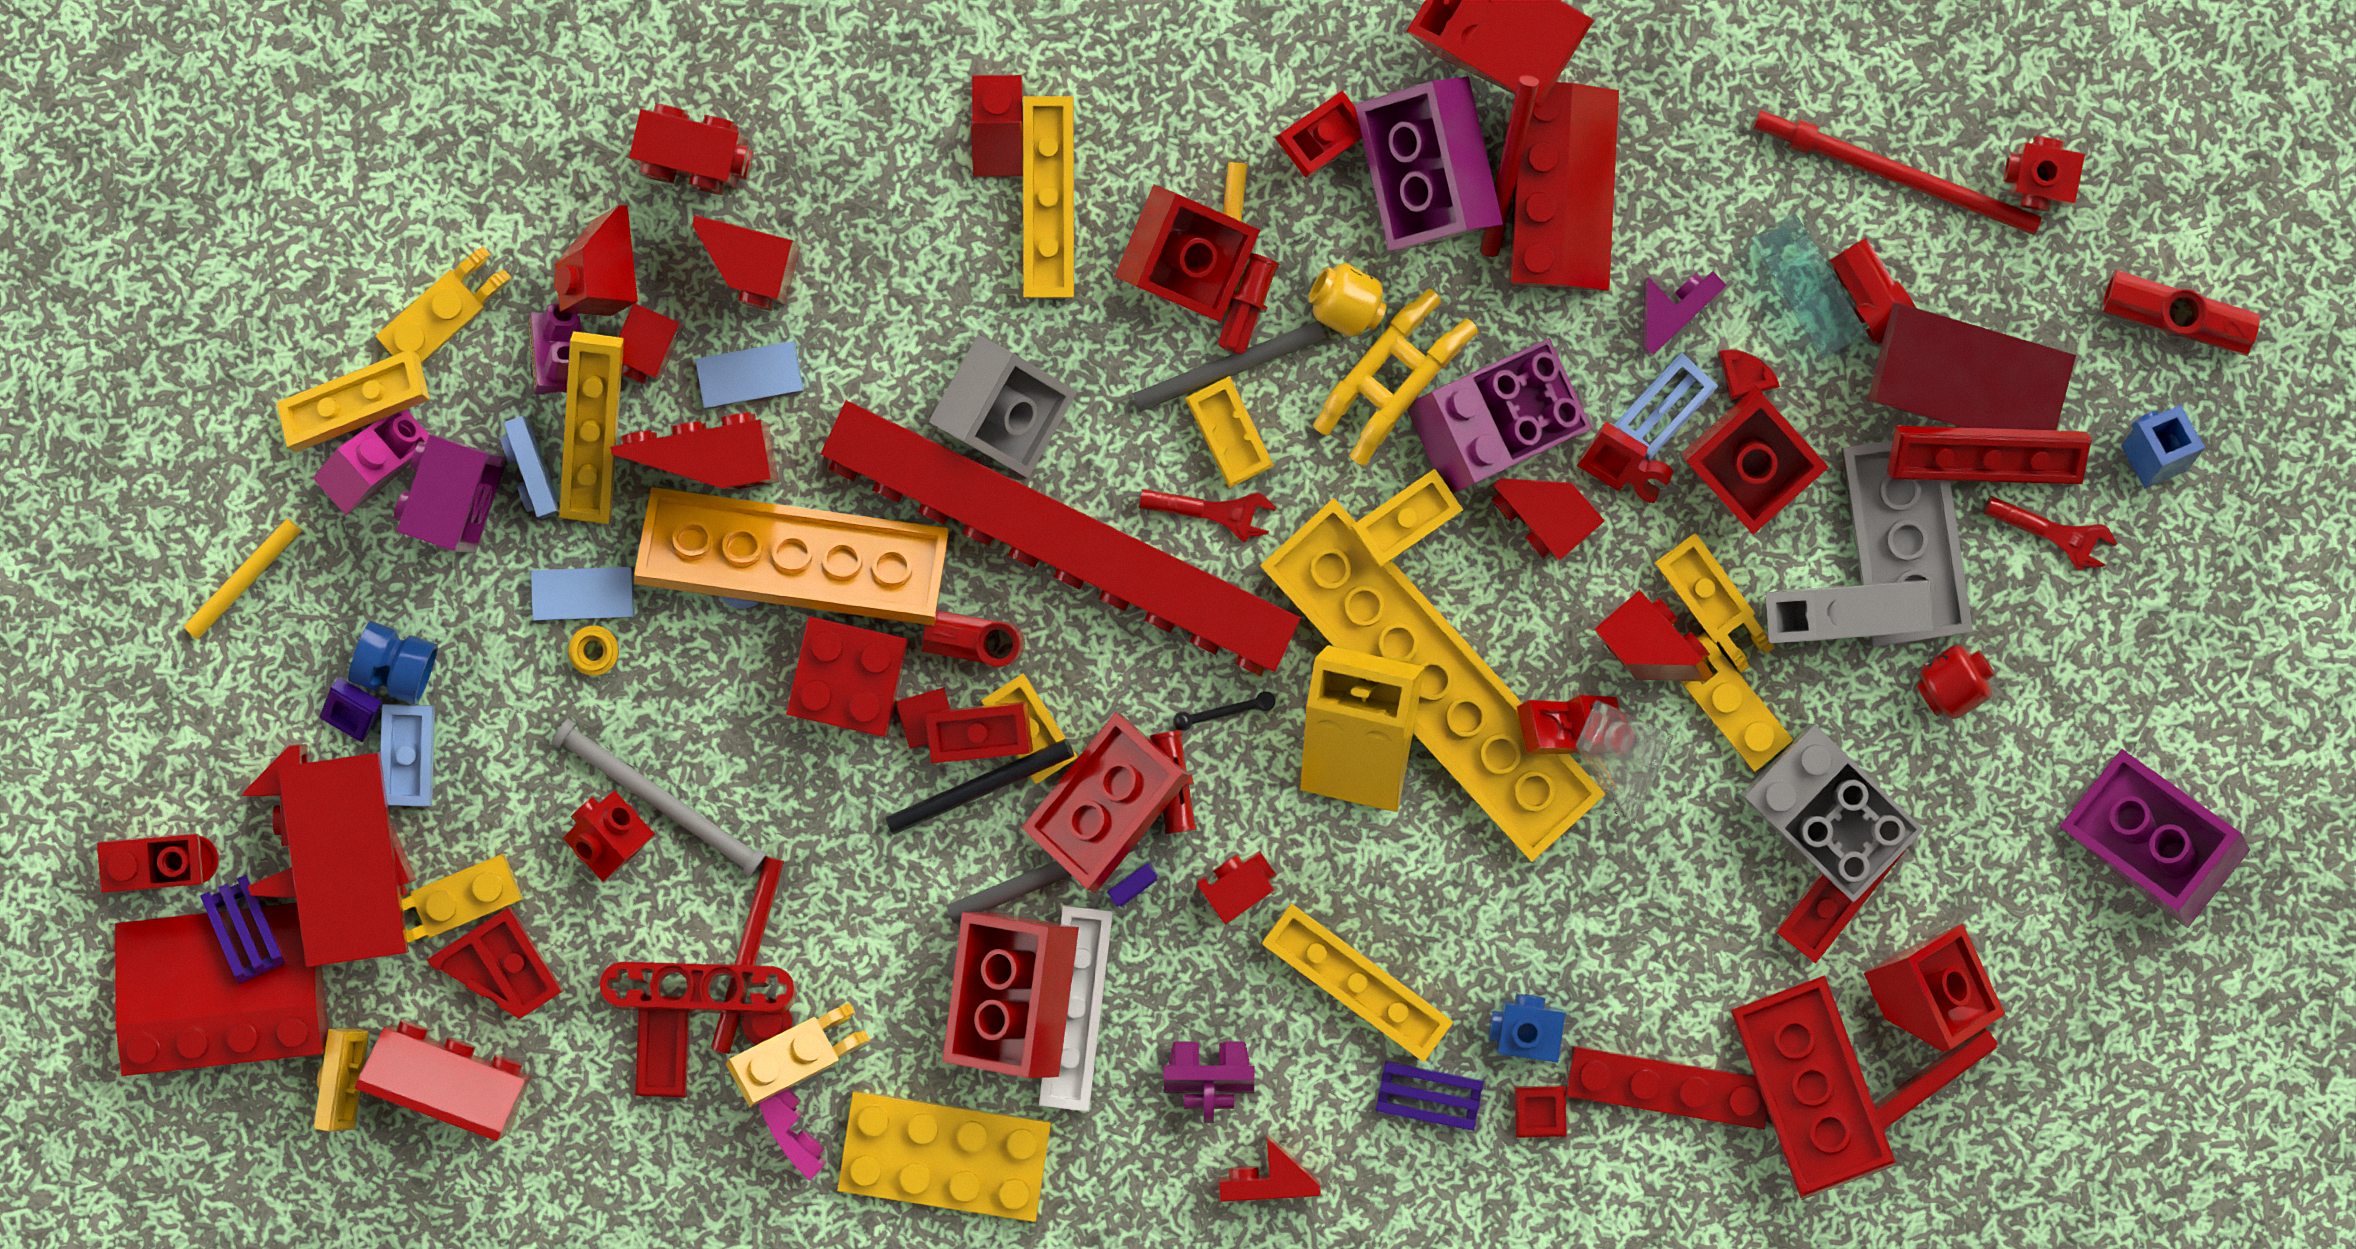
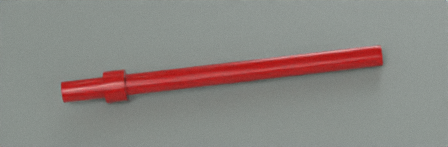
[1753,110,2042,235]

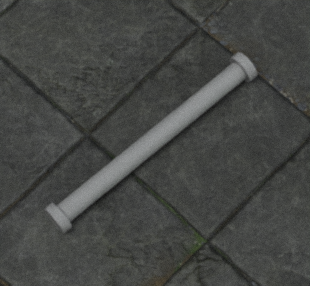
[551,718,767,878]

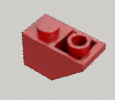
[1491,478,1605,561]
[1594,590,1713,682]
[97,834,203,893]

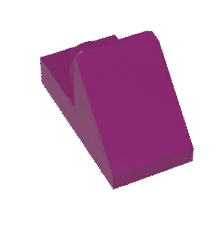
[1643,271,1727,357]

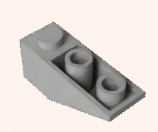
[1765,580,1934,643]

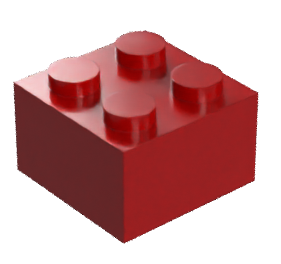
[1681,386,1829,535]
[786,616,910,737]

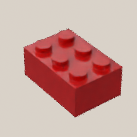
[942,912,1079,1078]

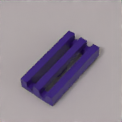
[200,875,285,984]
[1375,1061,1484,1131]

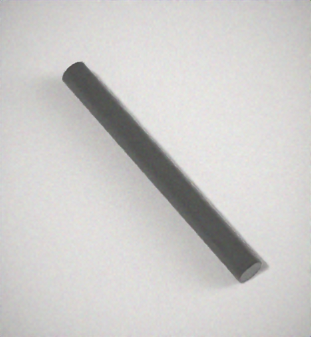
[1132,321,1326,412]
[946,843,1140,923]

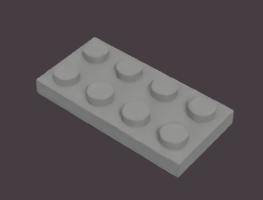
[1841,440,1973,647]

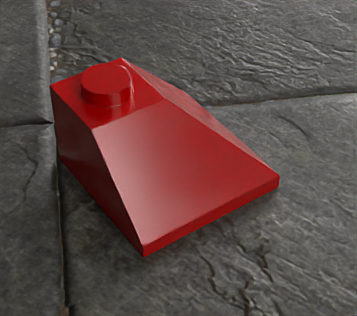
[1864,924,2005,1052]

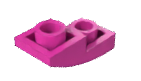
[759,1089,827,1181]

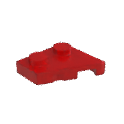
[426,906,564,1019]

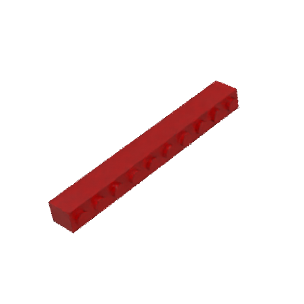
[820,400,1301,677]

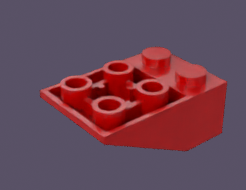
[1406,0,1594,107]
[610,412,779,491]

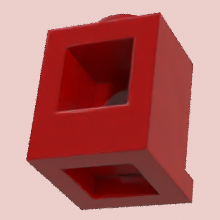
[1196,851,1277,925]

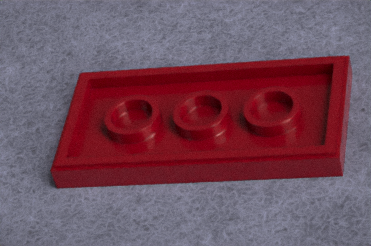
[1867,303,2076,431]

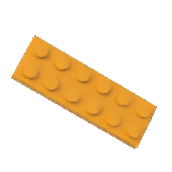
[634,487,949,626]

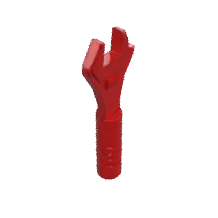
[1139,489,1276,543]
[1983,496,2117,571]

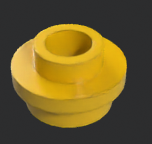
[568,626,619,676]

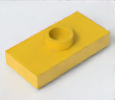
[1185,376,1274,489]
[314,1028,369,1131]

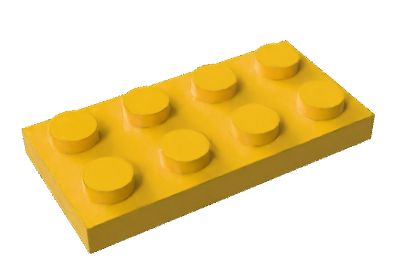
[837,1091,1052,1222]

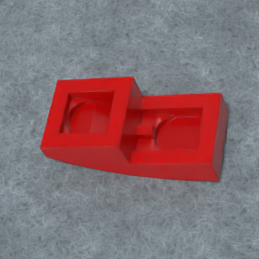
[1517,695,1627,754]

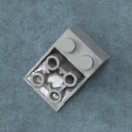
[1740,723,1924,902]

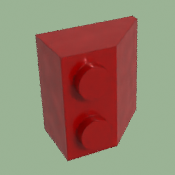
[1114,184,1261,322]
[692,215,801,311]

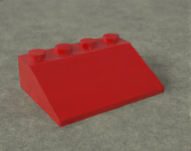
[115,903,329,1076]

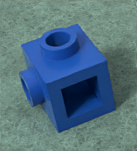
[2121,405,2205,489]
[1488,993,1566,1063]

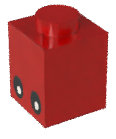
[619,303,684,384]

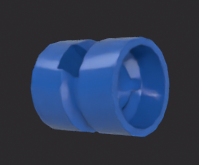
[348,621,438,705]

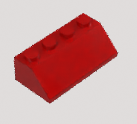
[1509,82,1619,291]

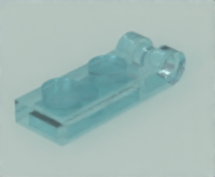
[1750,213,1867,359]

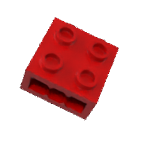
[629,103,754,195]

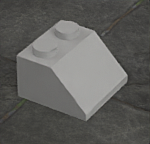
[928,335,1077,478]

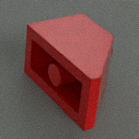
[554,205,638,316]

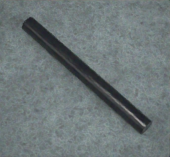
[886,739,1074,835]

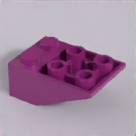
[1407,338,1592,494]

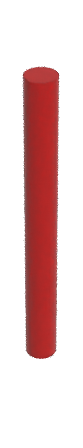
[1480,75,1539,257]
[711,856,784,1054]

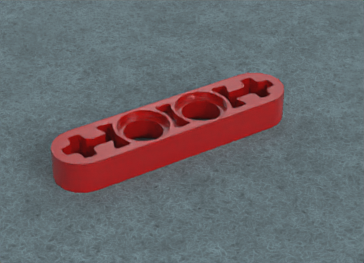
[599,962,797,1015]

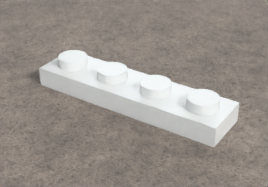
[1039,905,1113,1112]

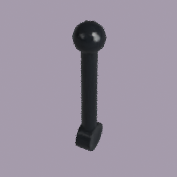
[1173,691,1276,731]

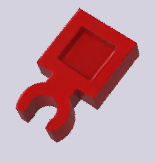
[1577,421,1674,503]

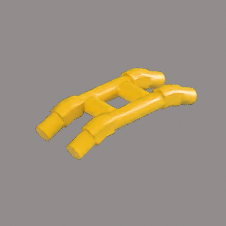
[1313,289,1478,466]

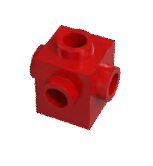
[2003,136,2085,212]
[563,790,655,882]

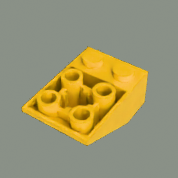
[1300,645,1425,812]

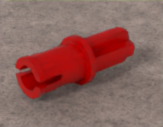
[1218,253,1279,355]

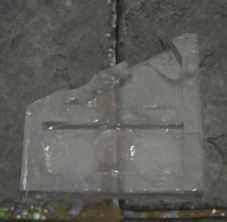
[1576,700,1674,824]

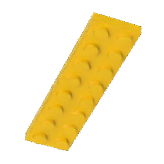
[1260,498,1606,862]

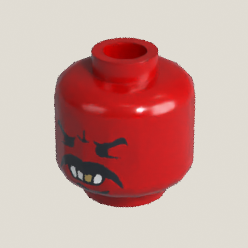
[1916,645,1995,719]

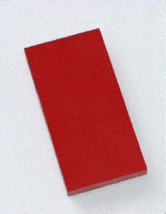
[278,752,409,967]
[1731,975,1897,1200]

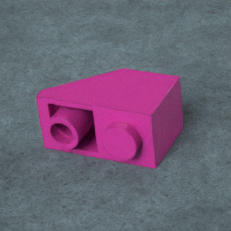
[313,409,429,515]

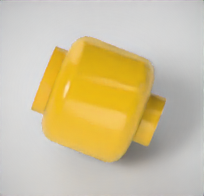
[1308,263,1387,337]

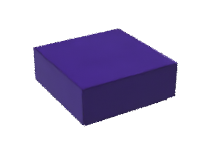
[319,677,382,742]
[1107,861,1159,907]

